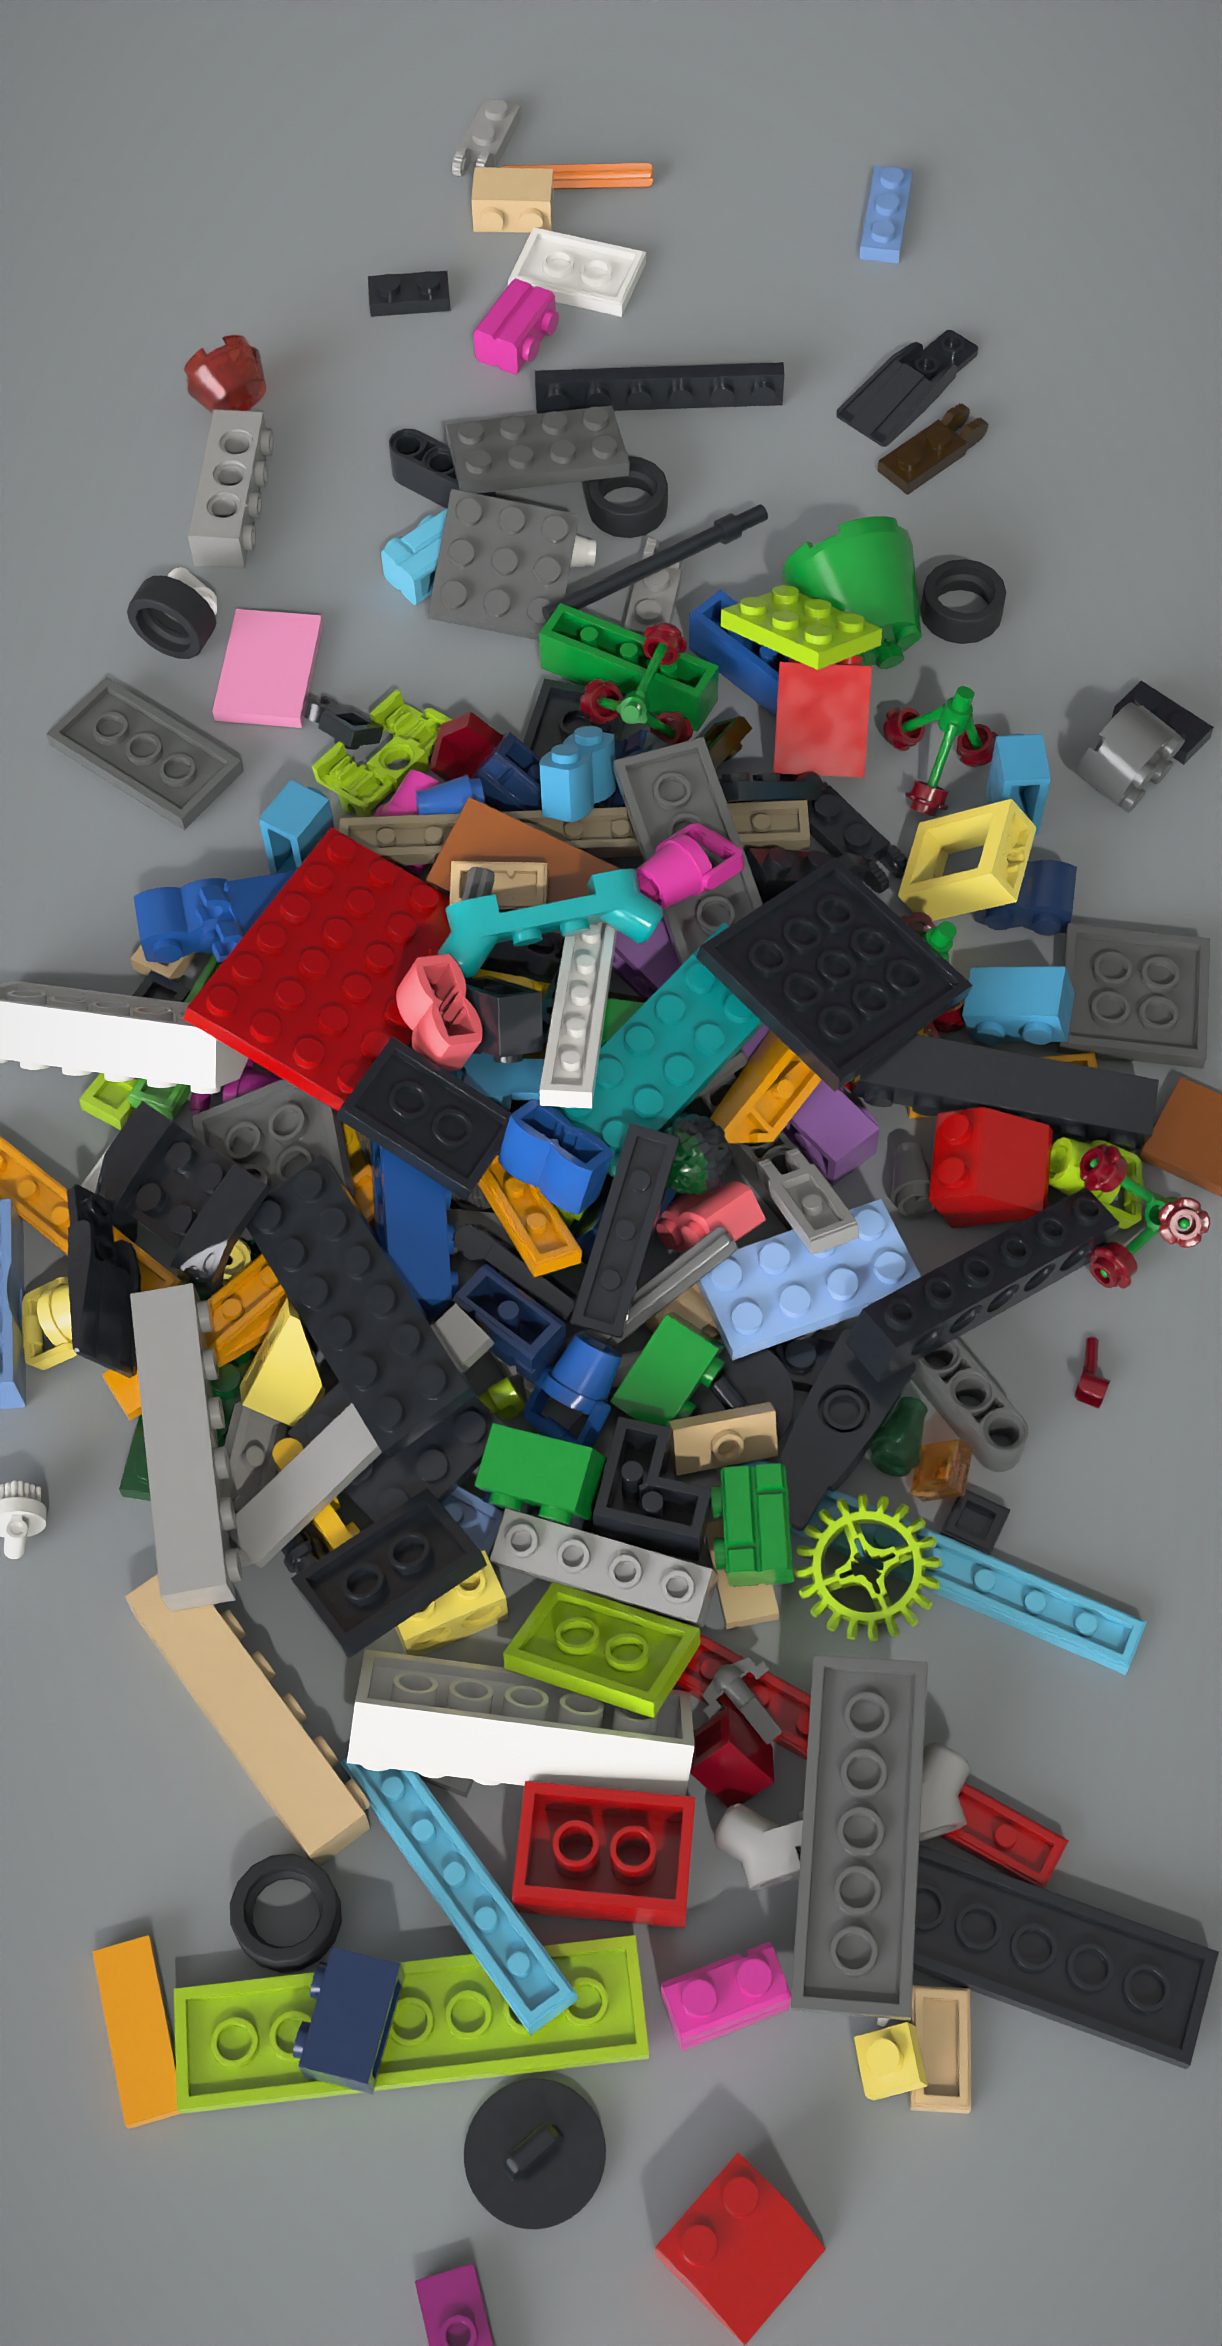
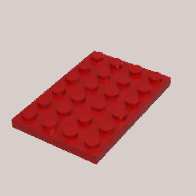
[183,827,451,1112]

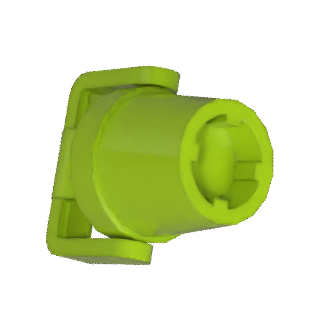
[1049,1137,1144,1229]

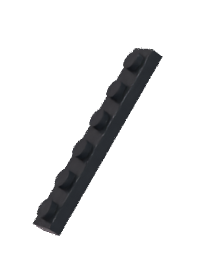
[535,362,785,414]

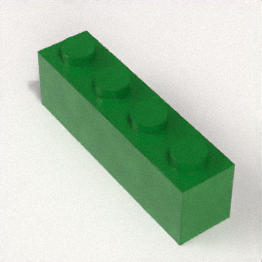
[539,603,719,732]

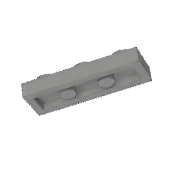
[222,1401,288,1567]

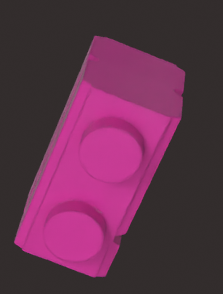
[473,278,559,375]
[661,1942,791,2052]

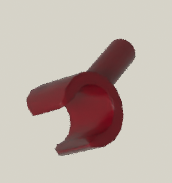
[1074,1337,1110,1409]

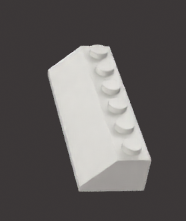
[0,981,248,1094]
[347,1649,694,1796]

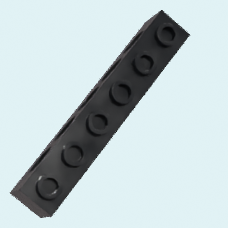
[845,1187,1120,1382]

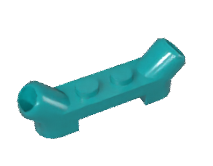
[438,868,664,979]

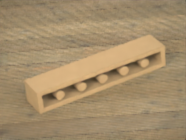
[124,1574,371,1866]

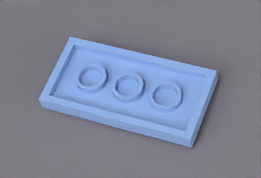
[697,1199,921,1360]

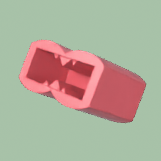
[396,954,482,1072]
[656,1181,766,1253]

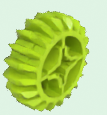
[795,1494,942,1642]

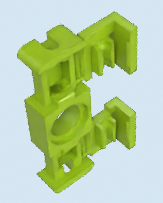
[312,689,453,817]

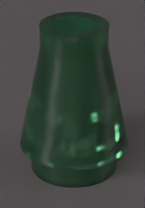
[870,1397,928,1477]

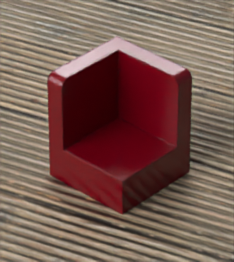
[430,712,503,782]
[690,1706,775,1808]

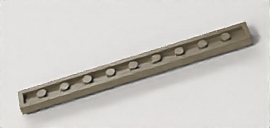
[339,800,810,866]

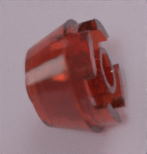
[184,335,266,414]

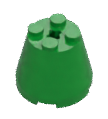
[782,516,922,669]

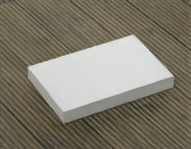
[508,227,646,317]

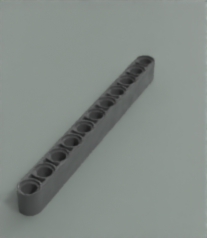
[687,1073,1028,1472]

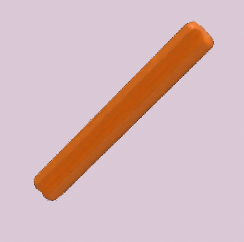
[500,163,653,189]

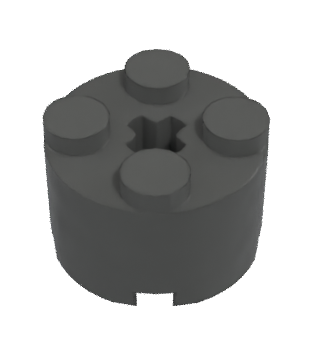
[1077,701,1185,813]

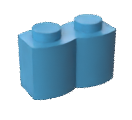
[540,726,616,823]

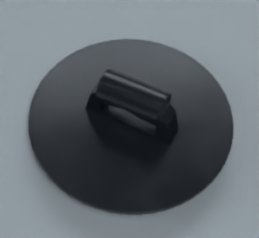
[690,1339,795,1443]
[464,2079,606,2230]

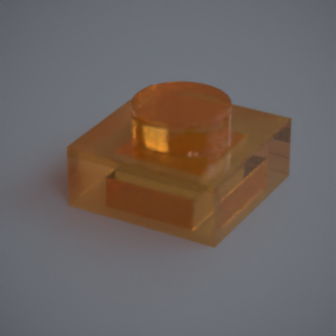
[910,1439,973,1502]

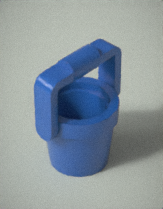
[524,1333,623,1448]

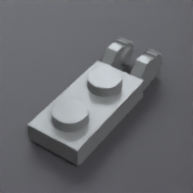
[452,97,521,177]
[624,538,683,636]
[756,1148,859,1255]

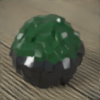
[663,1113,733,1195]

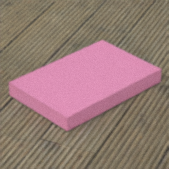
[212,609,323,728]

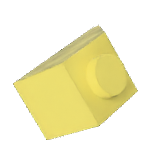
[240,1298,325,1427]

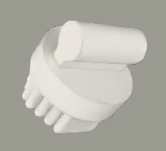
[0,1480,46,1559]

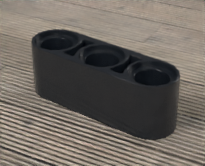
[389,429,496,509]

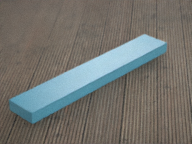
[340,1757,578,2036]

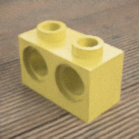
[395,1550,509,1657]

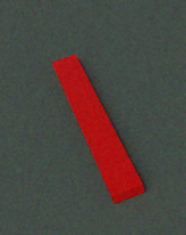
[675,1620,1069,1889]

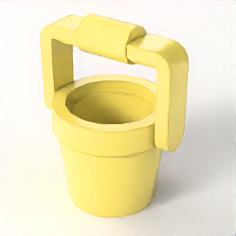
[21,1277,77,1370]

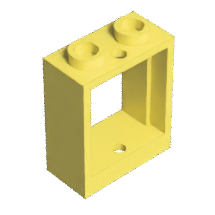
[898,799,1037,921]

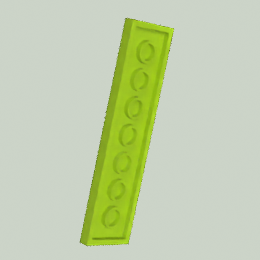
[174,1935,649,2114]

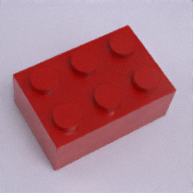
[512,1781,696,1929]

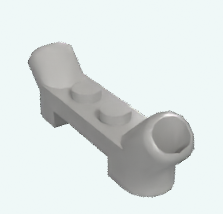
[714,1743,971,1891]

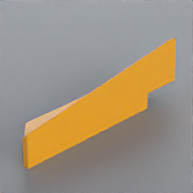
[710,1030,822,1143]

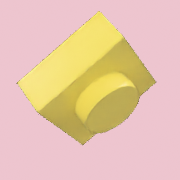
[854,2022,928,2101]

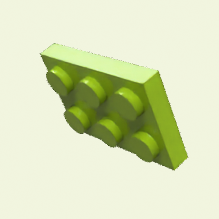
[721,585,882,670]
[503,1582,700,1718]

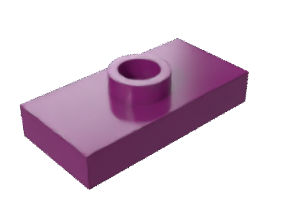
[415,2263,494,2346]

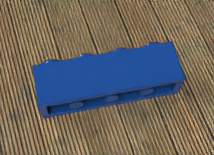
[689,590,789,717]
[370,1140,459,1320]

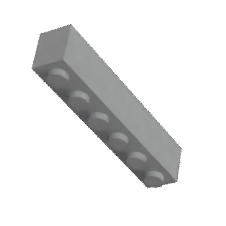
[130,1283,242,1612]

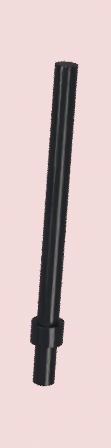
[542,504,768,621]

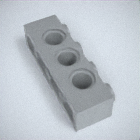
[188,409,274,568]
[489,1508,718,1628]

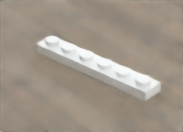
[540,922,617,1108]

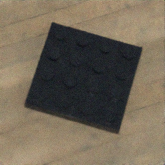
[696,857,973,1092]

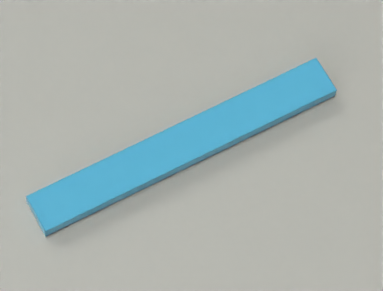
[743,1459,1147,1675]

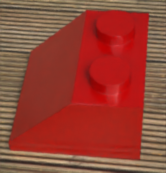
[929,1107,1053,1228]
[655,2152,826,2346]

